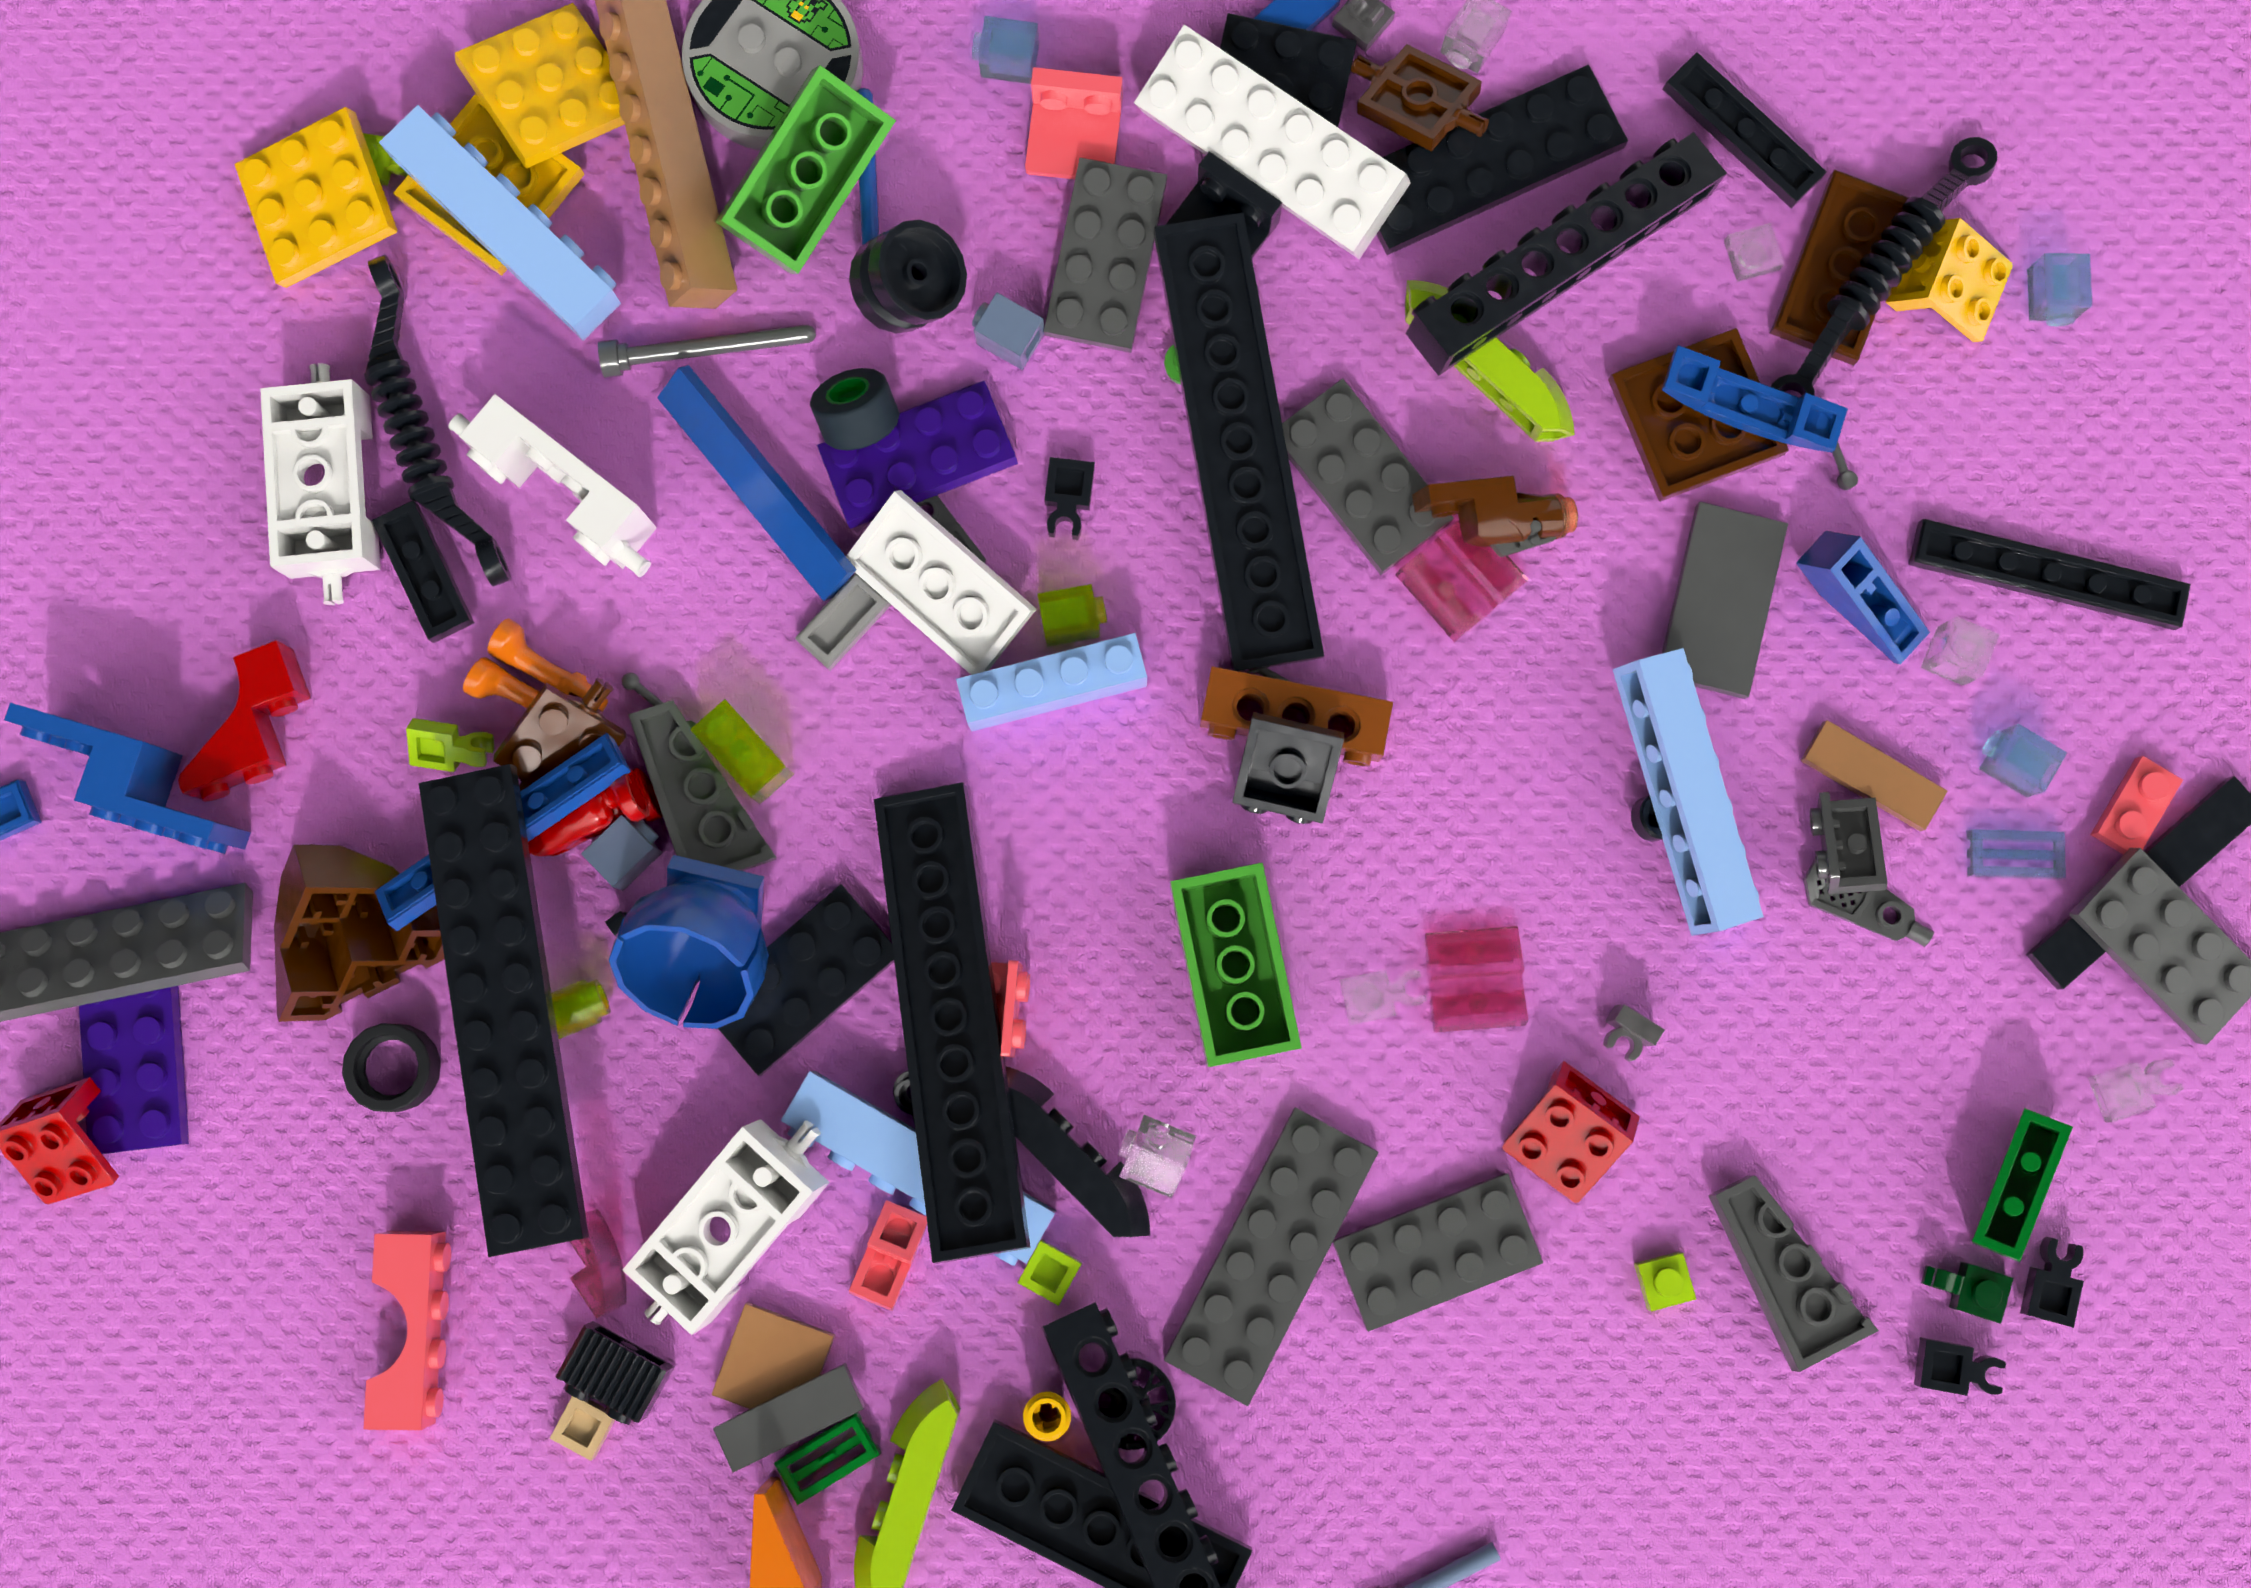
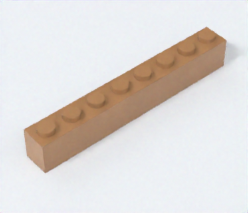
[595,0,738,309]

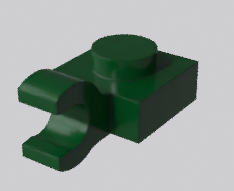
[1921,1262,2014,1324]

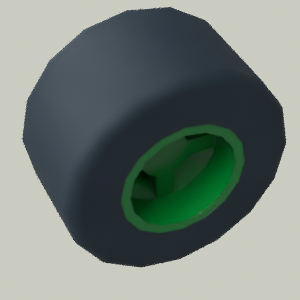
[810,368,900,450]

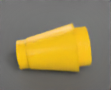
[1023,1392,1071,1441]

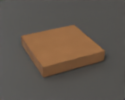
[711,1302,836,1409]

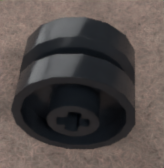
[849,220,967,334]

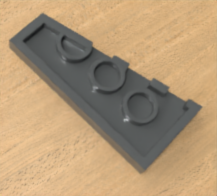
[628,700,776,871]
[1708,1175,1879,1372]

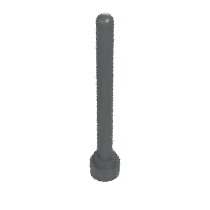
[598,325,816,378]

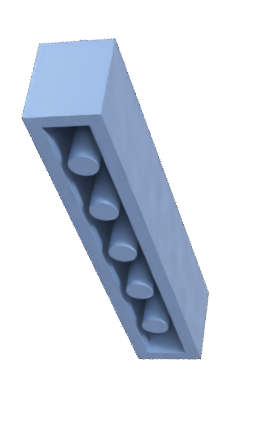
[379,105,621,341]
[1612,648,1764,936]
[781,1071,1056,1266]

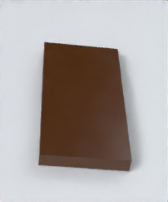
[1770,170,1909,366]

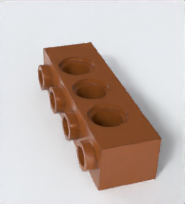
[1200,666,1393,767]

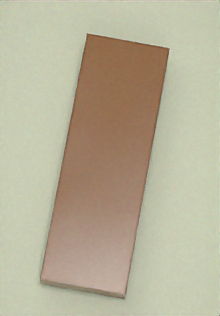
[1800,720,1948,832]

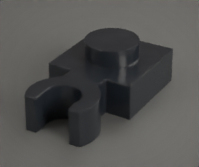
[1044,457,1095,540]
[2020,1237,2084,1328]
[1914,1337,2006,1396]

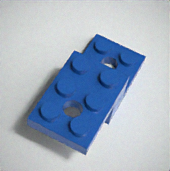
[4,703,251,854]

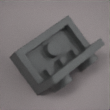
[1810,792,1888,894]

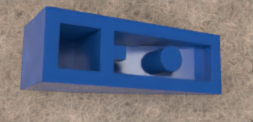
[1796,531,1930,665]

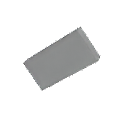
[795,573,891,671]

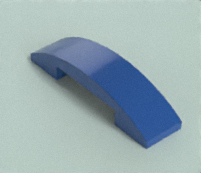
[1662,345,1848,453]

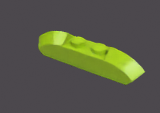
[1405,280,1575,442]
[854,1379,961,1588]

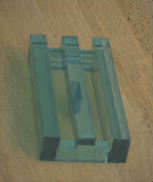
[1966,829,2066,879]

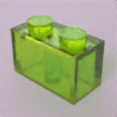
[690,699,794,804]

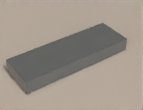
[713,1363,865,1473]

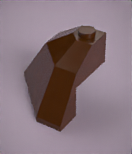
[274,844,444,1022]

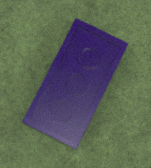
[817,380,1018,529]
[79,986,189,1154]

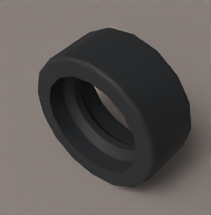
[342,1023,441,1112]

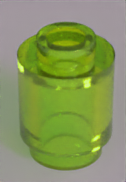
[551,979,611,1039]

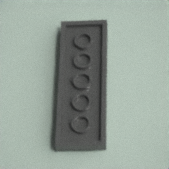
[0,883,253,1022]
[1164,1107,1379,1406]

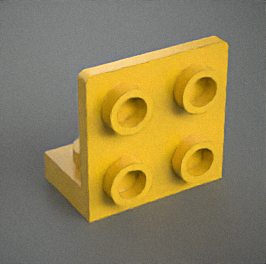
[1885,218,2013,342]

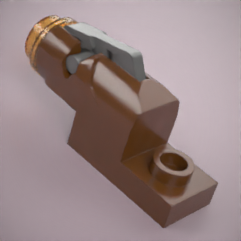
[1412,476,1578,557]

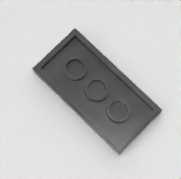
[1662,502,1788,699]

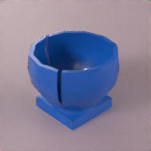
[609,855,769,1029]

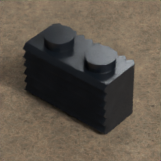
[555,1321,675,1425]

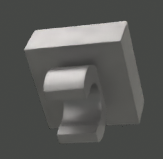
[1332,0,1395,52]
[1603,1004,1665,1061]

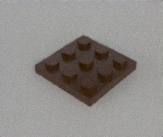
[1608,328,1789,502]

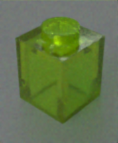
[1037,584,1107,647]

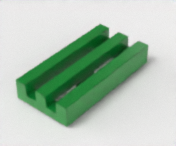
[774,1412,881,1505]

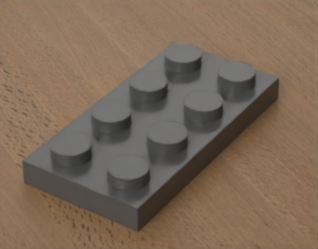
[1044,157,1167,353]
[1282,379,1454,575]
[2069,848,2251,1045]
[1332,1173,1543,1332]

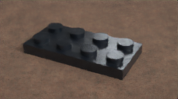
[718,884,894,1076]

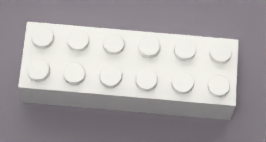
[1134,25,1411,259]

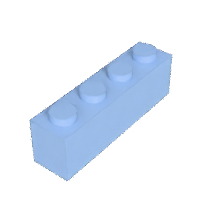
[956,633,1147,732]

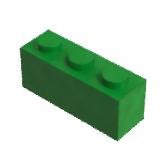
[1972,1108,2073,1263]

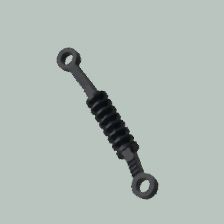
[1771,137,1997,396]
[364,255,511,587]

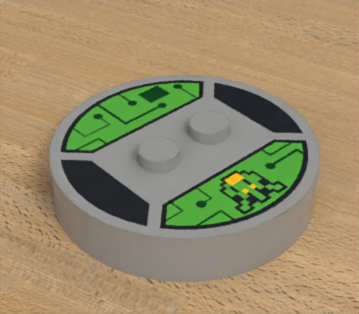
[682,0,863,150]

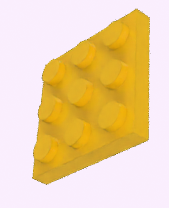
[455,3,625,169]
[393,93,585,276]
[234,107,398,288]

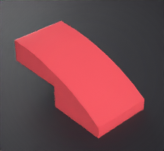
[849,1200,927,1311]

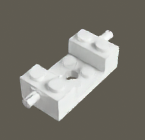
[260,363,381,605]
[448,394,657,577]
[623,1119,830,1335]

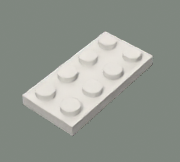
[846,490,1036,675]

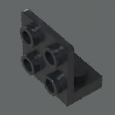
[1165,151,1282,258]

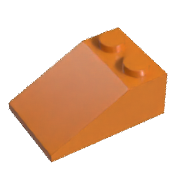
[750,1477,822,1588]

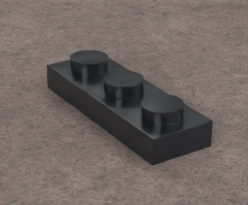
[372,500,474,643]

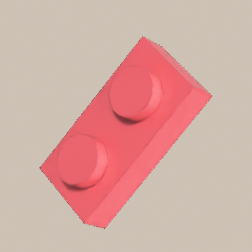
[2090,756,2183,855]

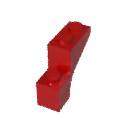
[178,640,311,802]

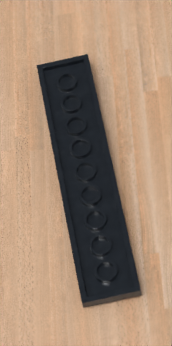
[1153,213,1324,672]
[419,764,589,1257]
[874,782,1031,1264]

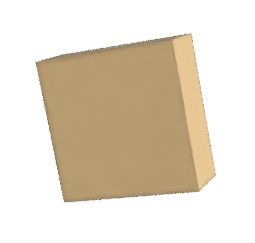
[549,1396,615,1461]

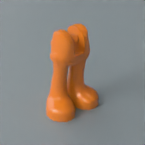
[463,618,608,712]

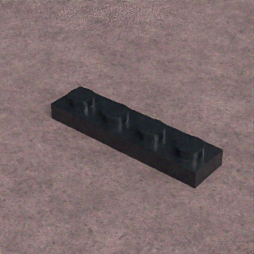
[1662,52,1827,209]

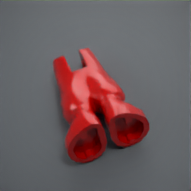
[528,768,663,857]

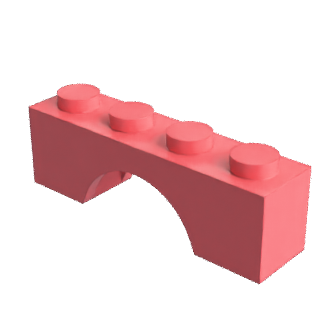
[363,1231,451,1430]

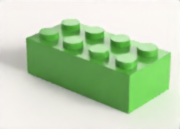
[715,65,896,274]
[1170,863,1302,1068]

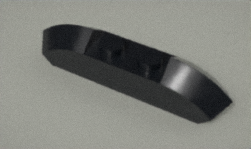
[1006,1066,1151,1237]

